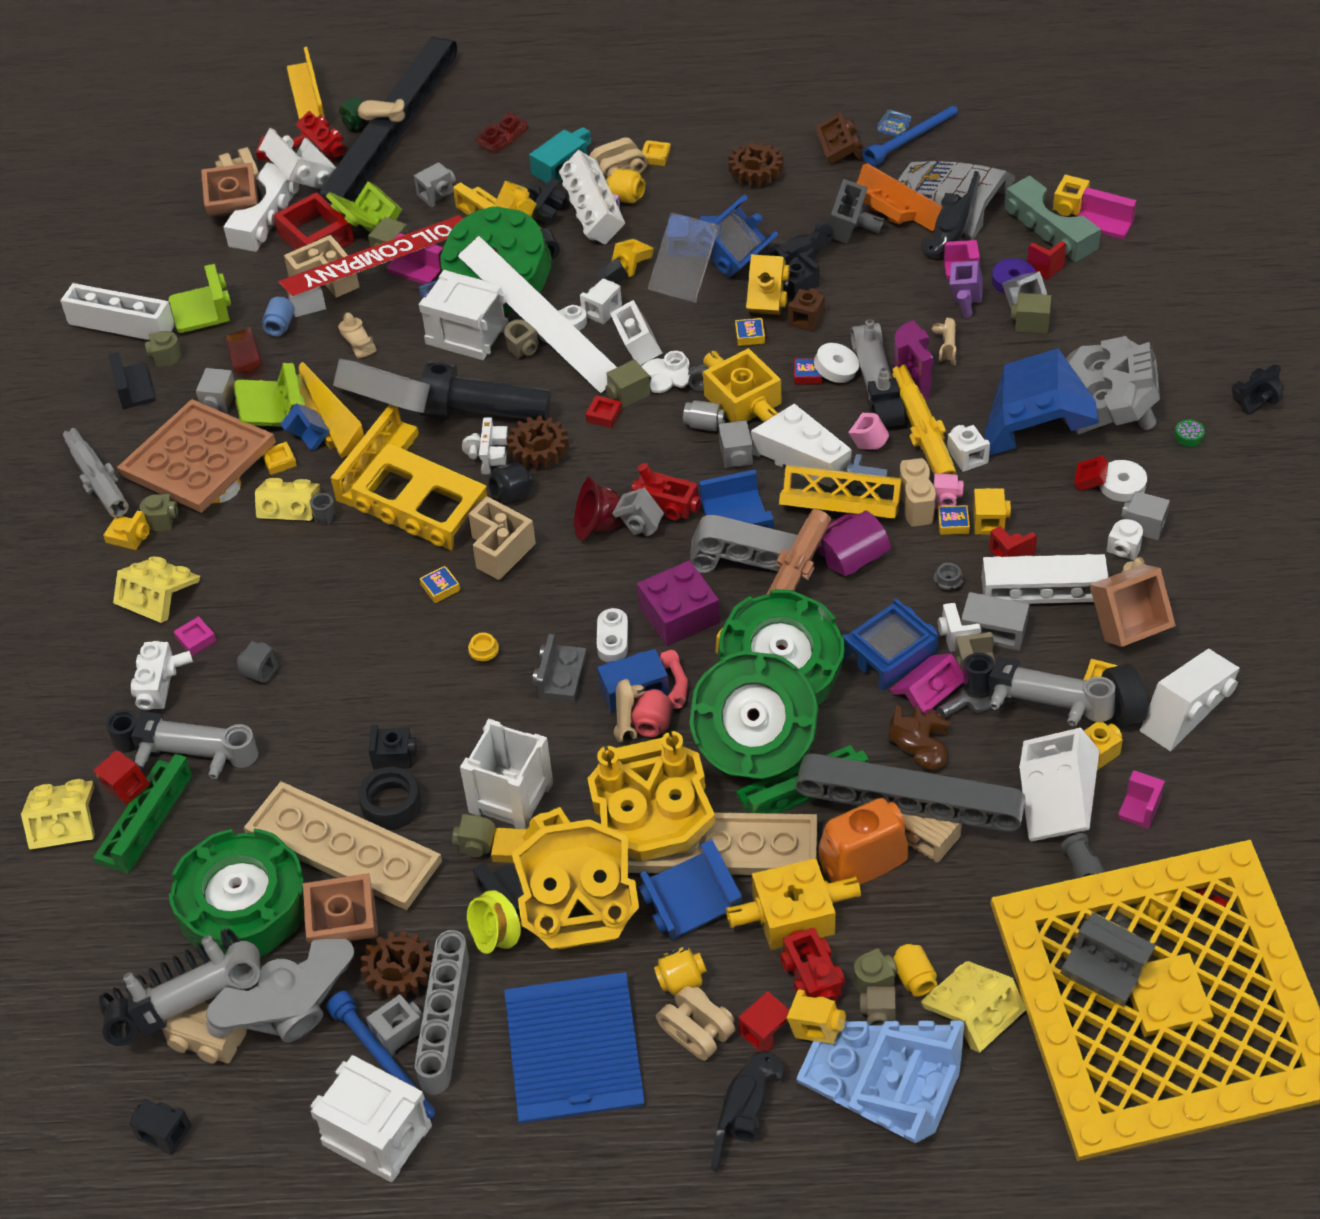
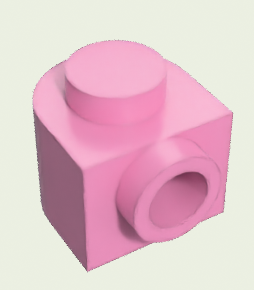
[848,413,889,450]
[933,473,963,509]

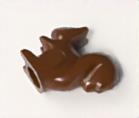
[888,705,951,771]

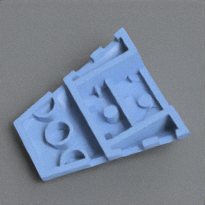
[796,1021,964,1143]

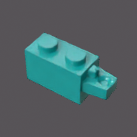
[529,127,591,183]

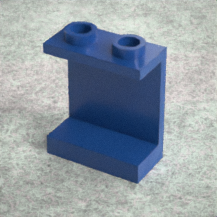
[699,470,774,529]
[638,839,743,941]

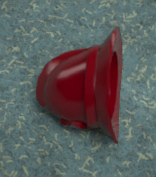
[574,477,624,541]

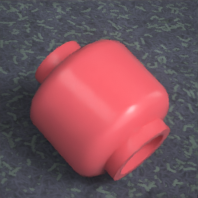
[631,689,674,737]

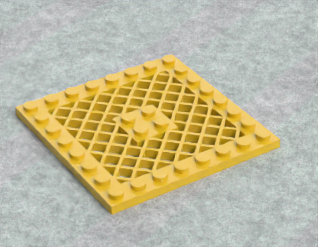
[990,840,1320,1161]

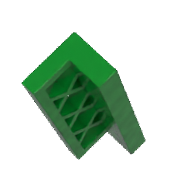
[736,745,869,814]
[93,754,193,874]

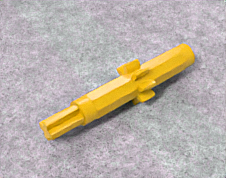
[892,365,957,475]

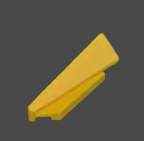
[299,362,364,458]

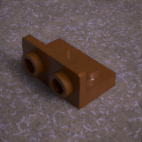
[815,112,864,164]

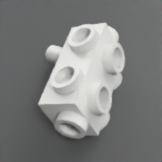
[131,641,193,710]

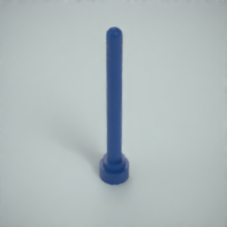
[863,106,958,167]
[326,991,435,1119]

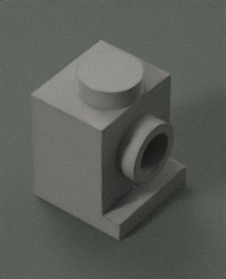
[414,162,456,208]
[613,487,664,536]
[366,994,423,1057]

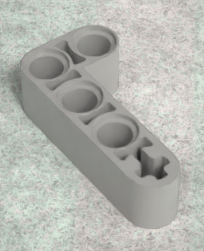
[690,515,798,573]

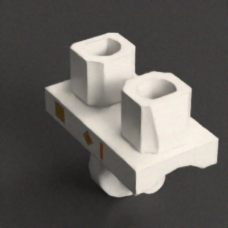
[462,418,509,474]

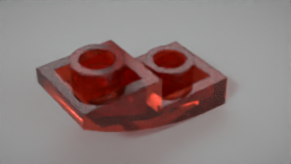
[474,112,529,152]
[225,327,262,373]

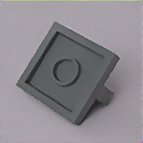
[1060,912,1156,1007]

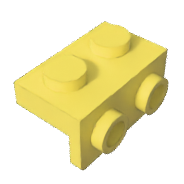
[255,478,320,521]

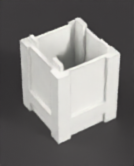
[419,270,508,360]
[460,719,553,829]
[310,1055,432,1183]

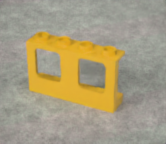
[351,443,487,551]

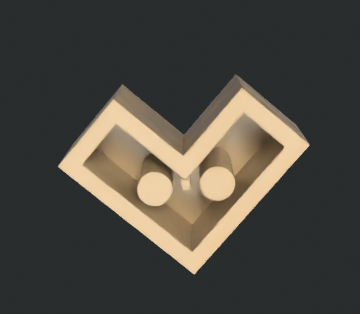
[284,235,359,298]
[468,496,536,580]

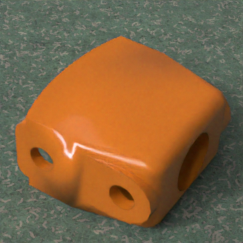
[819,798,908,885]

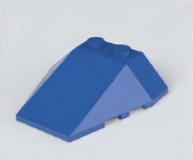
[984,348,1099,456]

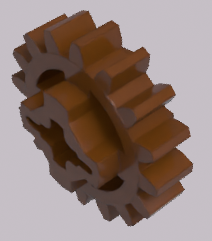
[728,141,783,186]
[507,416,569,469]
[360,930,433,1001]

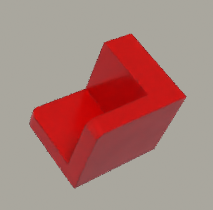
[1027,241,1066,280]
[989,526,1037,557]
[93,751,150,805]
[738,991,790,1052]

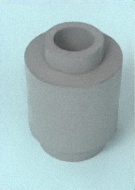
[683,400,726,432]

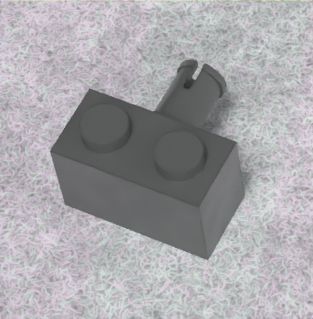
[827,179,884,244]

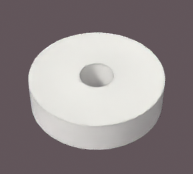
[814,343,859,383]
[1099,460,1147,502]

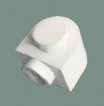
[1106,519,1143,560]

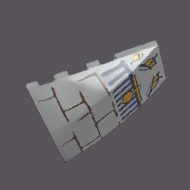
[898,161,1015,240]

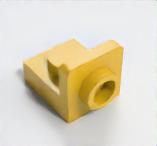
[611,239,654,277]
[103,511,149,550]

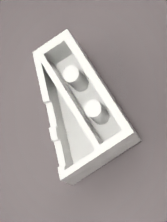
[751,404,852,487]
[1140,648,1240,752]

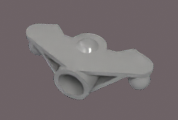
[206,939,354,1043]

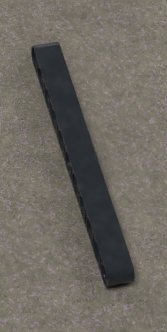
[320,36,457,204]

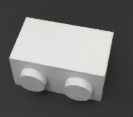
[610,300,662,366]

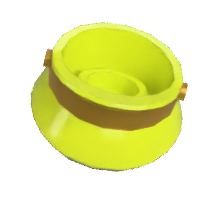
[467,891,521,954]

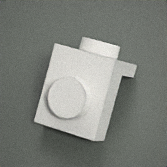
[938,603,981,652]

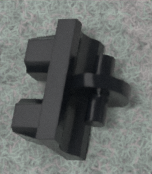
[525,177,568,225]
[1232,364,1284,414]

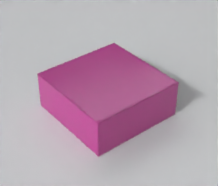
[173,616,217,656]

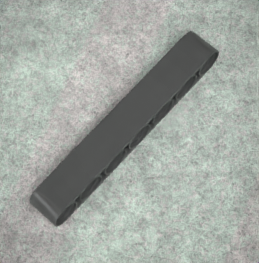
[795,754,1026,832]

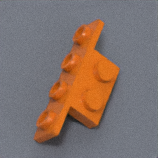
[857,164,943,231]

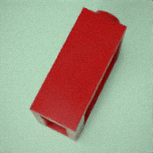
[274,192,354,250]

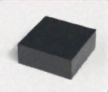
[596,258,629,284]

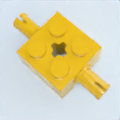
[703,348,782,422]
[726,858,861,950]

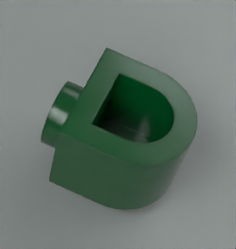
[339,96,370,131]

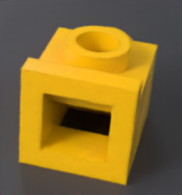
[1053,175,1090,216]
[495,181,536,217]
[1084,721,1123,770]
[787,989,846,1044]

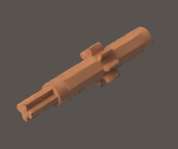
[766,509,831,595]

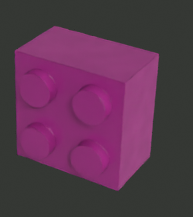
[637,560,720,646]

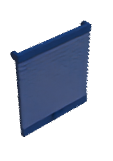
[504,972,645,1124]

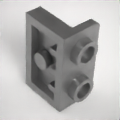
[533,634,587,703]

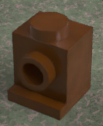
[788,288,825,332]

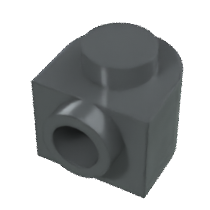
[237,641,279,683]

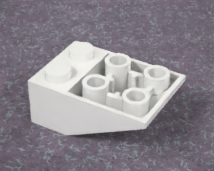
[1020,728,1099,842]

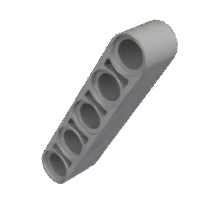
[333,358,430,413]
[415,930,469,1095]

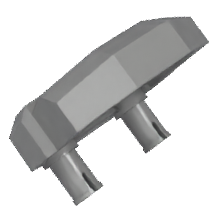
[1060,336,1160,434]

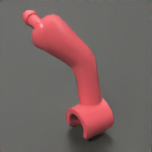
[660,650,689,709]

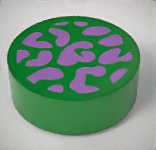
[1174,419,1205,447]

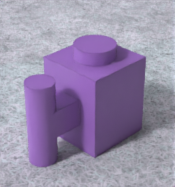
[950,261,983,318]

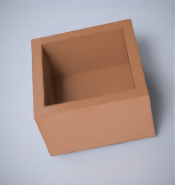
[1089,564,1176,647]

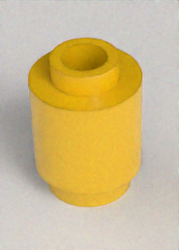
[893,944,937,997]

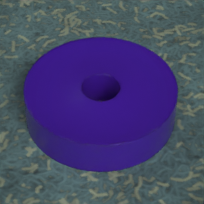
[992,258,1035,294]

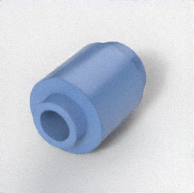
[262,297,295,336]

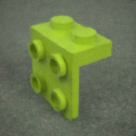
[326,182,403,232]
[169,264,231,333]
[234,363,305,427]

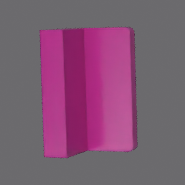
[1078,187,1137,239]
[386,233,443,286]
[890,653,963,714]

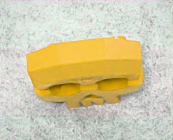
[587,731,716,862]
[511,819,639,950]

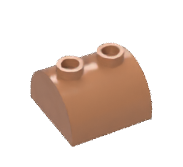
[201,162,259,217]
[303,873,378,947]

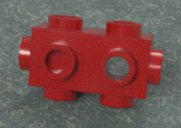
[292,110,348,163]
[630,463,701,520]
[780,927,845,1003]

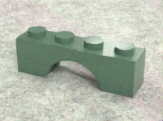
[1004,176,1101,262]

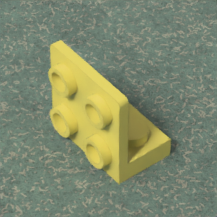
[113,557,200,623]
[21,779,95,849]
[921,961,1026,1053]

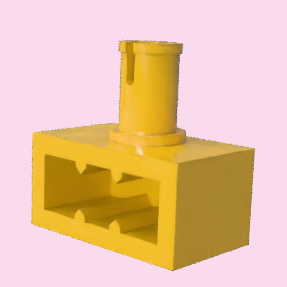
[746,254,790,315]

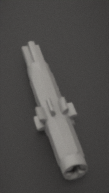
[63,428,128,517]

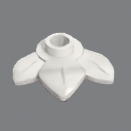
[641,351,690,393]

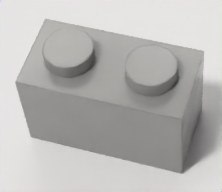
[961,592,1029,651]

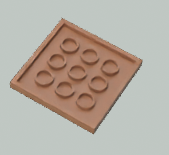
[117,399,276,513]

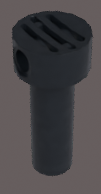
[419,361,551,421]

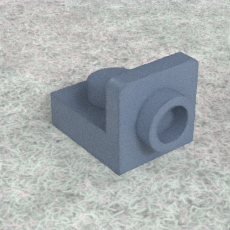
[846,454,888,498]

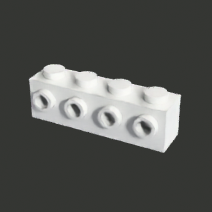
[559,150,625,245]
[60,283,175,340]
[981,554,1108,604]

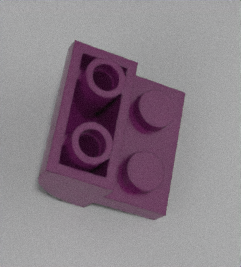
[893,320,934,400]
[815,510,891,576]

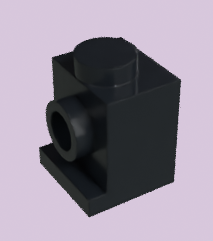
[783,252,819,299]
[368,725,417,769]
[129,1100,192,1155]

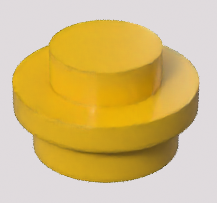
[468,633,499,662]

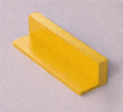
[287,47,324,120]

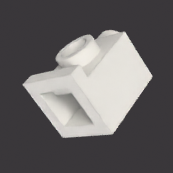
[580,278,622,324]
[947,425,990,472]

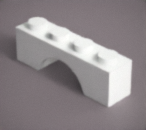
[224,163,299,252]

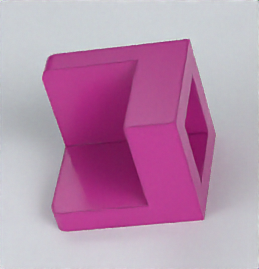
[944,240,980,280]
[1118,770,1165,829]

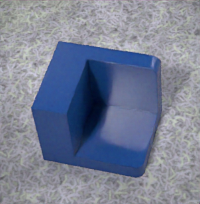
[280,403,330,451]

